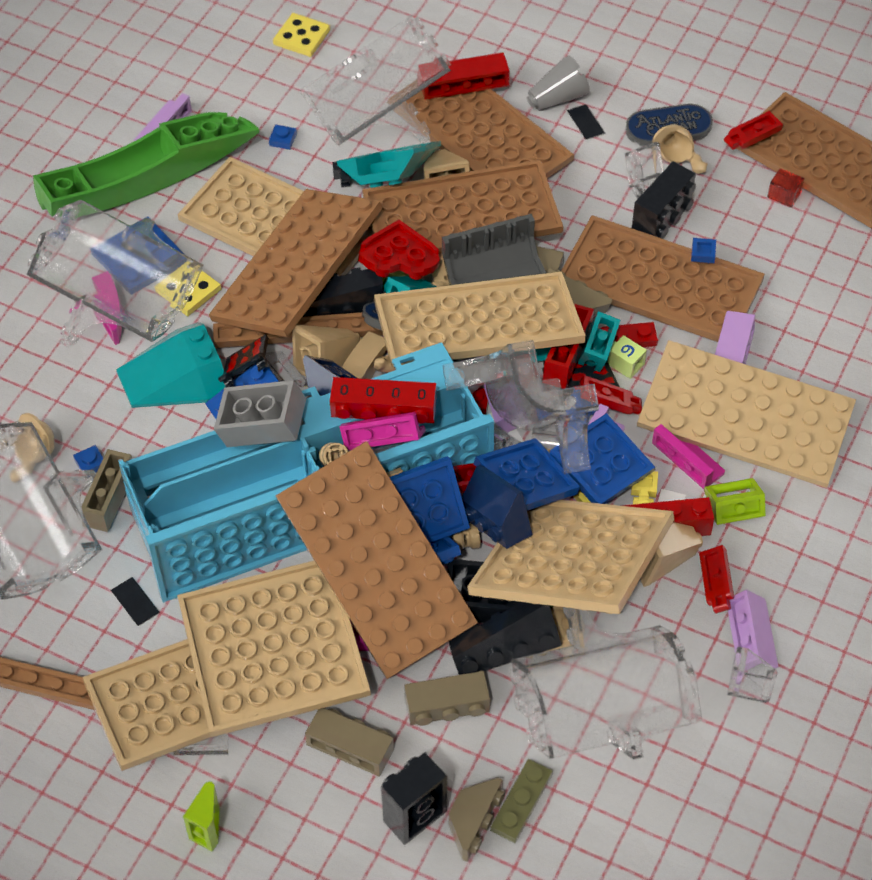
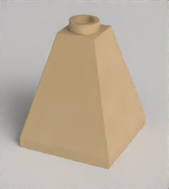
[424,149,470,179]
[292,325,361,377]
[640,522,703,587]

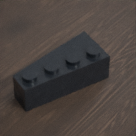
[303,267,383,317]
[448,601,562,675]

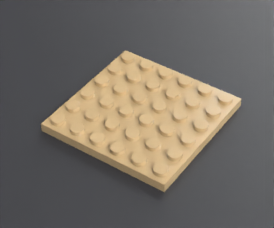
[467,500,674,614]
[177,561,371,737]

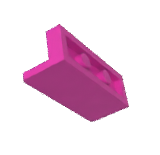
[339,412,426,450]
[652,424,725,489]

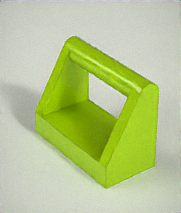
[704,478,766,525]
[183,781,220,852]

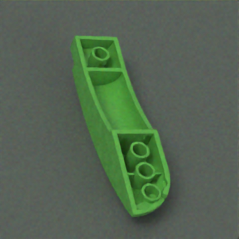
[33,112,260,218]

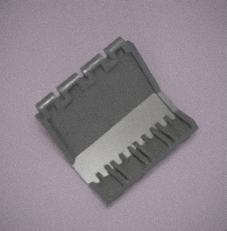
[442,214,546,285]

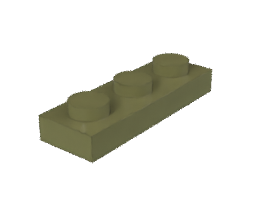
[490,759,553,843]

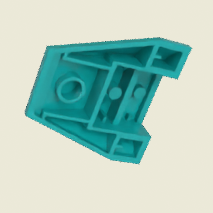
[337,141,441,188]
[116,322,225,408]

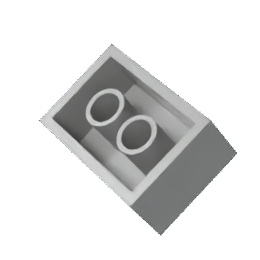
[214,380,306,447]

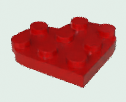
[358,219,440,280]

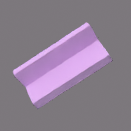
[134,93,192,141]
[715,311,755,364]
[728,589,778,672]

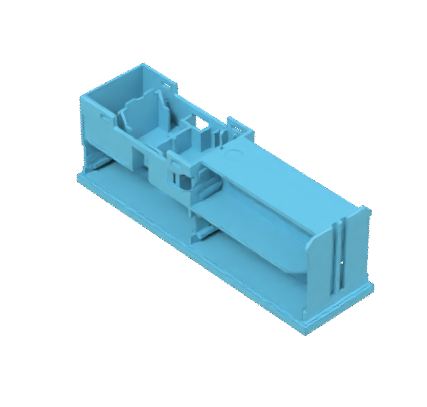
[118,342,494,603]

